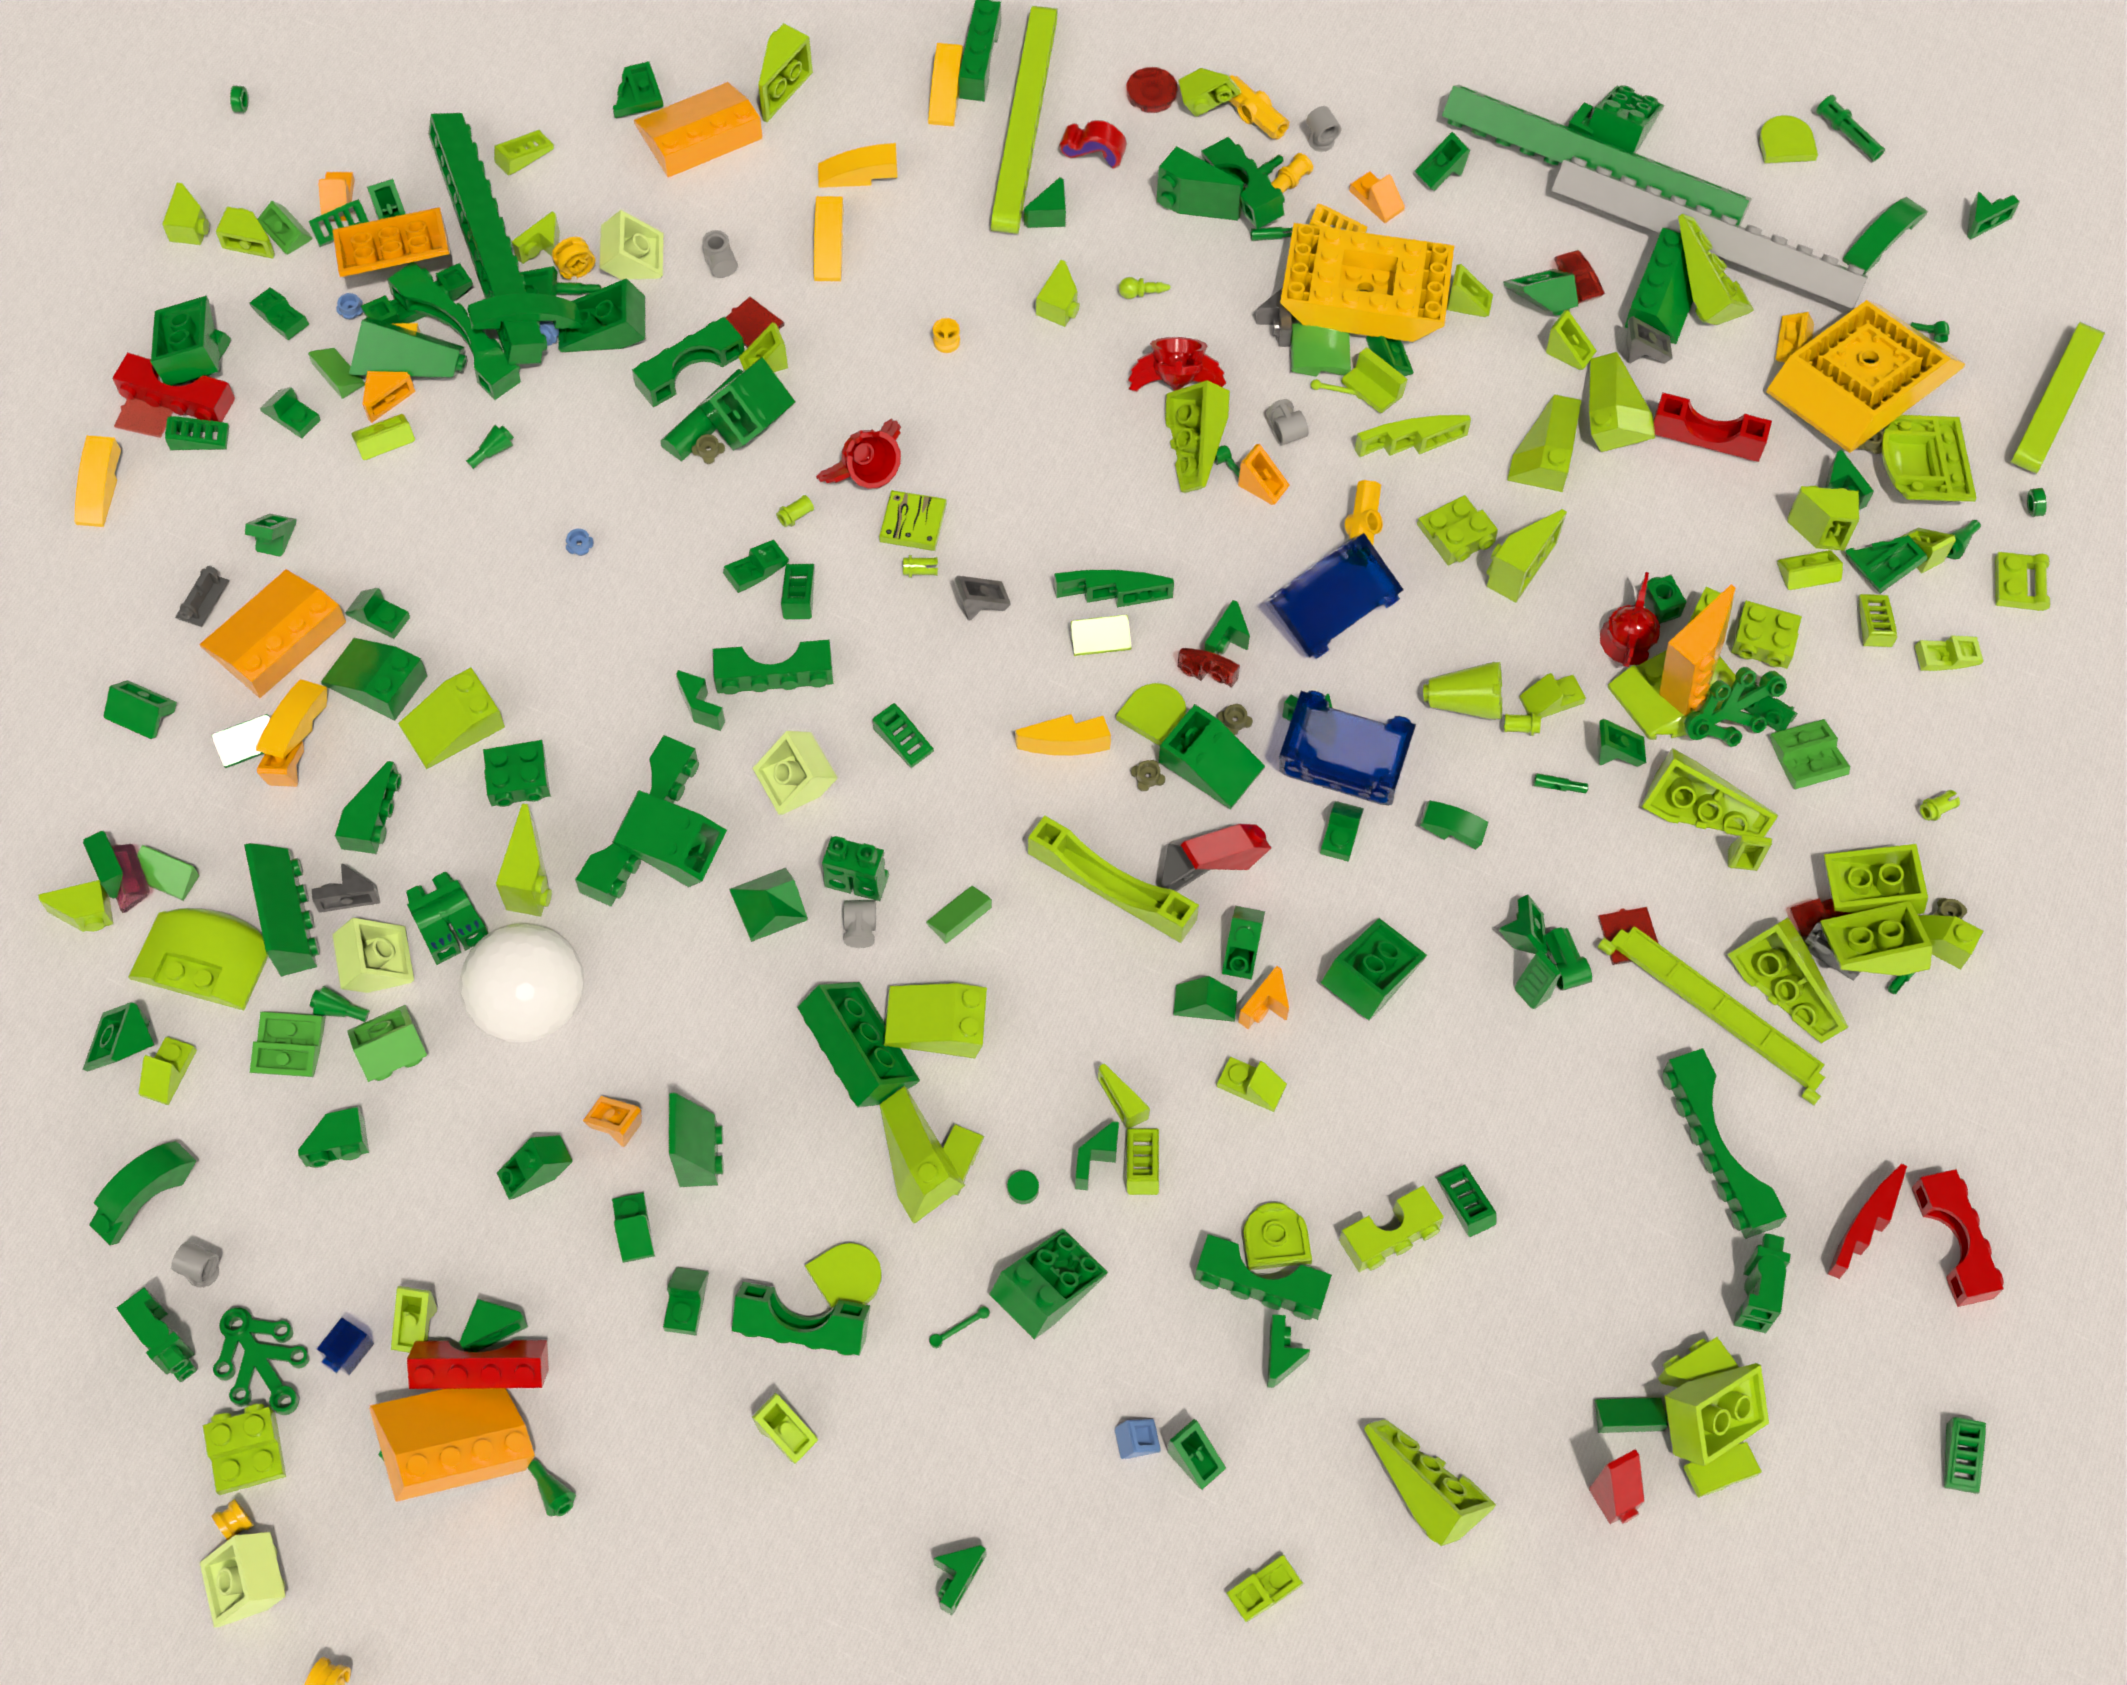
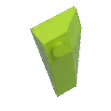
[1678,214,1754,326]
[1165,380,1230,493]
[1507,394,1581,492]
[1642,748,1778,837]
[1728,917,1848,1043]
[880,1086,965,1223]
[1364,1419,1496,1546]

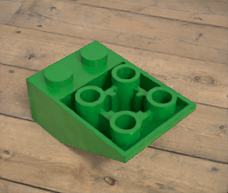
[1588,85,1664,153]
[699,357,796,451]
[1159,704,1265,810]
[612,790,727,888]
[989,1228,1108,1340]

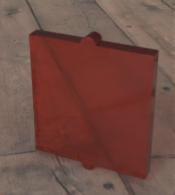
[726,297,784,348]
[114,398,173,438]
[1598,907,1659,965]

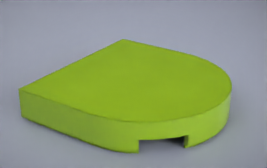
[1759,115,1818,163]
[1116,683,1186,746]
[1243,1203,1312,1270]
[805,1243,882,1309]

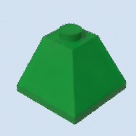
[1503,269,1579,315]

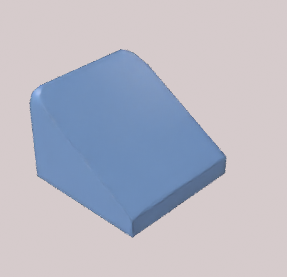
[1115,1419,1161,1459]

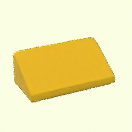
[1775,312,1814,363]

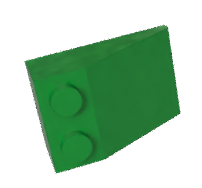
[1156,146,1244,221]
[558,278,645,352]
[151,296,219,385]
[321,638,427,721]
[1321,918,1427,1021]
[669,1093,724,1187]

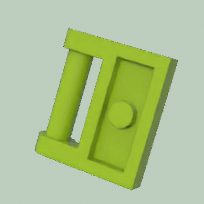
[1995,552,2051,611]

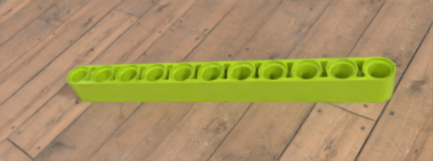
[991,6,1058,234]

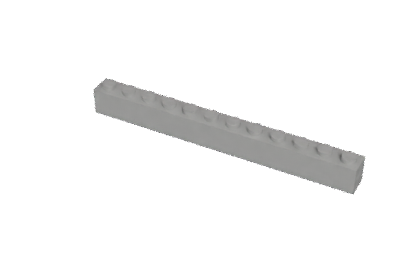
[1552,156,1868,309]

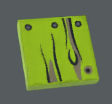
[879,490,947,551]

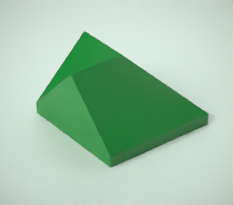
[729,868,808,942]
[82,1002,154,1072]

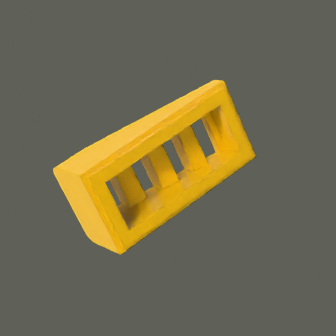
[1310,204,1367,233]

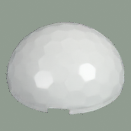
[459,923,584,1043]

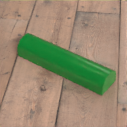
[660,369,743,462]

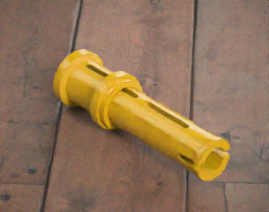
[1271,153,1314,193]

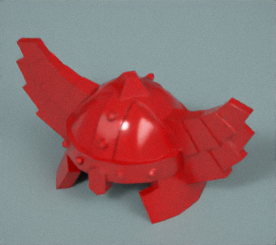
[1128,337,1227,392]
[816,418,901,489]
[1600,572,1660,667]

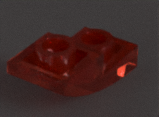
[1554,250,1605,304]
[1177,648,1240,688]
[1790,898,1852,937]

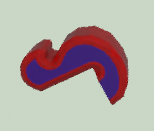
[1059,120,1127,168]

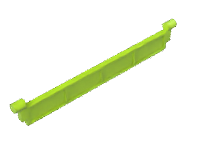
[1598,926,1826,1106]

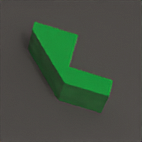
[676,670,725,731]
[1075,1121,1119,1190]

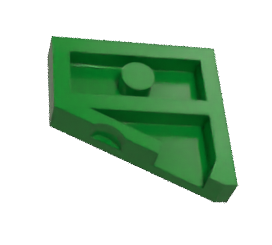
[613,61,664,118]
[1845,535,1927,594]

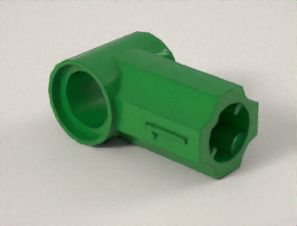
[1546,927,1592,991]

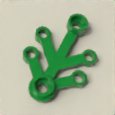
[1684,667,1787,747]
[213,1308,310,1415]

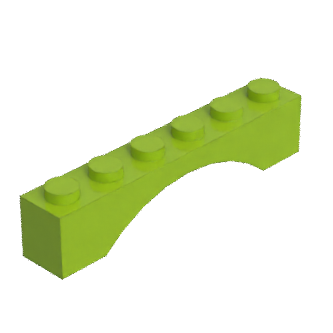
[1028,815,1199,943]

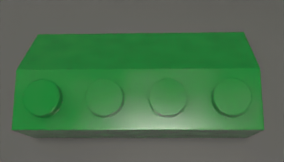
[1625,227,1693,344]
[244,843,320,977]
[797,982,920,1108]

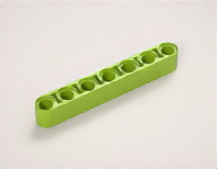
[2010,322,2105,474]

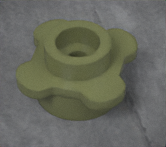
[1858,430,1884,454]
[692,434,725,464]
[1218,704,1253,735]
[1131,760,1165,791]
[1933,898,1967,919]

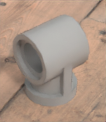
[1306,106,1341,152]
[702,230,738,278]
[1267,399,1308,445]
[844,900,876,948]
[171,1241,219,1288]

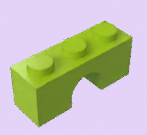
[1339,1185,1444,1272]

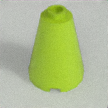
[1423,662,1503,720]

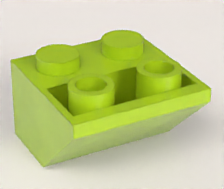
[1787,486,1859,551]

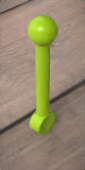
[1311,379,1361,399]

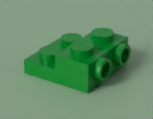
[483,740,551,807]

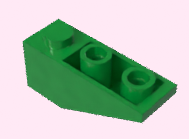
[335,761,401,854]

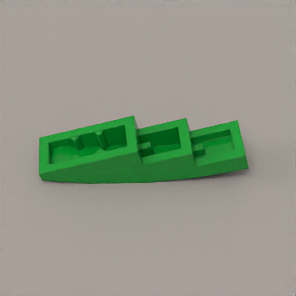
[1054,570,1174,608]

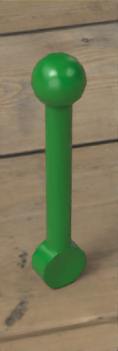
[929,1306,990,1349]

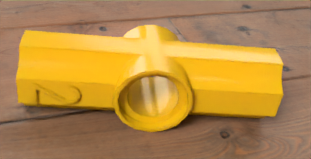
[1229,75,1290,140]
[1345,480,1383,568]

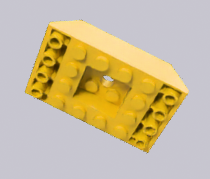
[1280,223,1454,342]
[1766,300,1965,453]

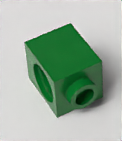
[1644,575,1687,624]

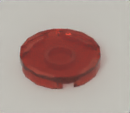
[1126,67,1178,113]

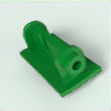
[1739,682,1798,732]

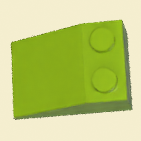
[758,23,813,122]
[1486,509,1567,603]
[398,667,505,770]
[496,803,552,917]
[1824,844,1928,914]
[1820,901,1932,976]
[884,983,987,1059]
[1665,1363,1769,1466]

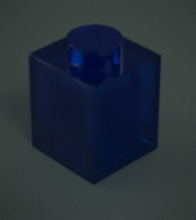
[317,1317,374,1376]

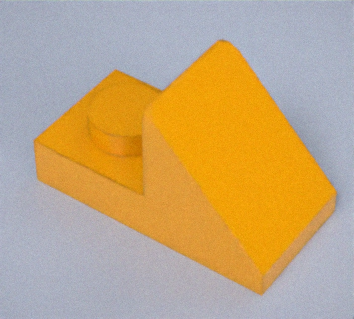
[1349,171,1405,223]
[318,172,355,221]
[257,741,304,787]
[1238,966,1289,1029]
[583,1096,642,1147]

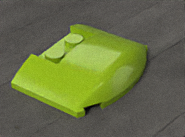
[1881,415,1977,502]
[1607,650,1735,740]
[128,908,269,1011]

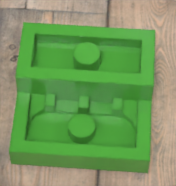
[1291,323,1351,377]
[1770,719,1850,790]
[249,1012,325,1077]

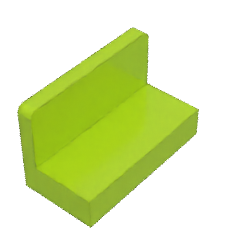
[1341,347,1408,413]

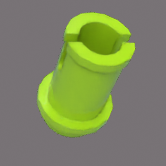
[776,495,814,527]
[903,555,938,578]
[1504,713,1541,736]
[1920,790,1960,821]

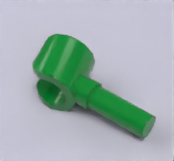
[1911,321,1950,343]
[1214,445,1240,477]

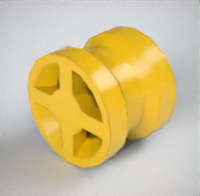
[932,318,960,353]
[211,1499,254,1540]

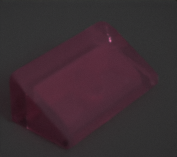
[111,844,150,913]

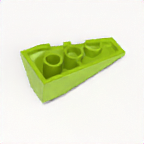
[1589,352,1655,452]

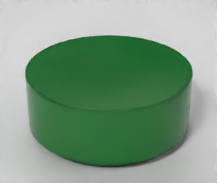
[230,86,248,113]
[2027,488,2047,517]
[1007,1171,1039,1204]

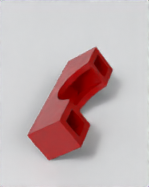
[112,352,235,422]
[1654,392,1772,462]
[1912,1169,2004,1307]
[407,1340,549,1389]

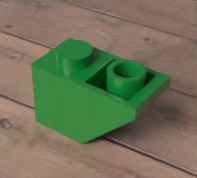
[1222,905,1265,980]
[298,1107,369,1168]
[497,1135,573,1200]

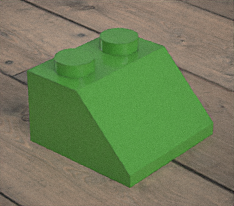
[347,1005,427,1082]

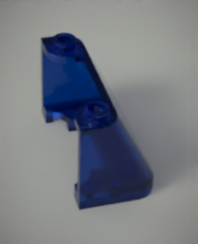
[1264,533,1404,659]
[1279,690,1416,806]

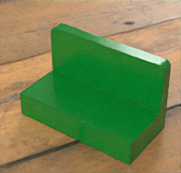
[103,680,177,739]

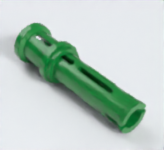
[1816,95,1885,162]

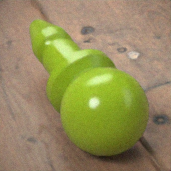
[1119,277,1171,299]

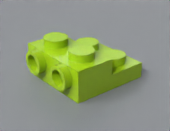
[1417,495,1498,566]
[1731,600,1802,669]
[203,1404,286,1495]

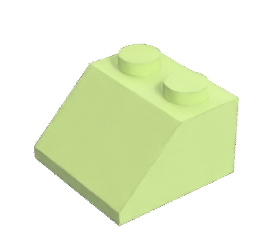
[599,210,664,280]
[752,731,838,815]
[332,918,414,993]
[200,1532,286,1628]

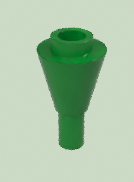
[466,425,514,469]
[1947,520,1981,559]
[310,986,370,1022]
[527,1460,576,1517]

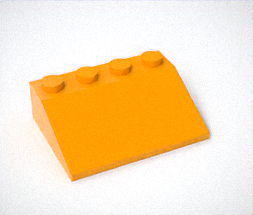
[634,82,763,178]
[333,207,450,277]
[199,569,346,698]
[1659,584,1736,716]
[369,1388,535,1502]

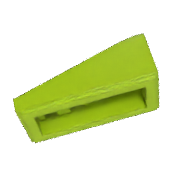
[494,130,554,175]
[1858,594,1897,647]
[1728,835,1772,871]
[1097,1063,1150,1129]
[1127,1129,1159,1195]

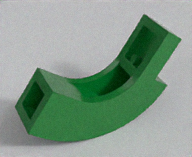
[89,1141,196,1246]

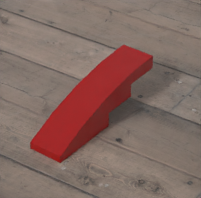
[1828,1164,1907,1279]

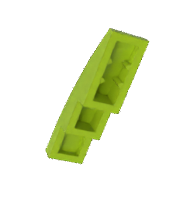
[1355,415,1471,457]

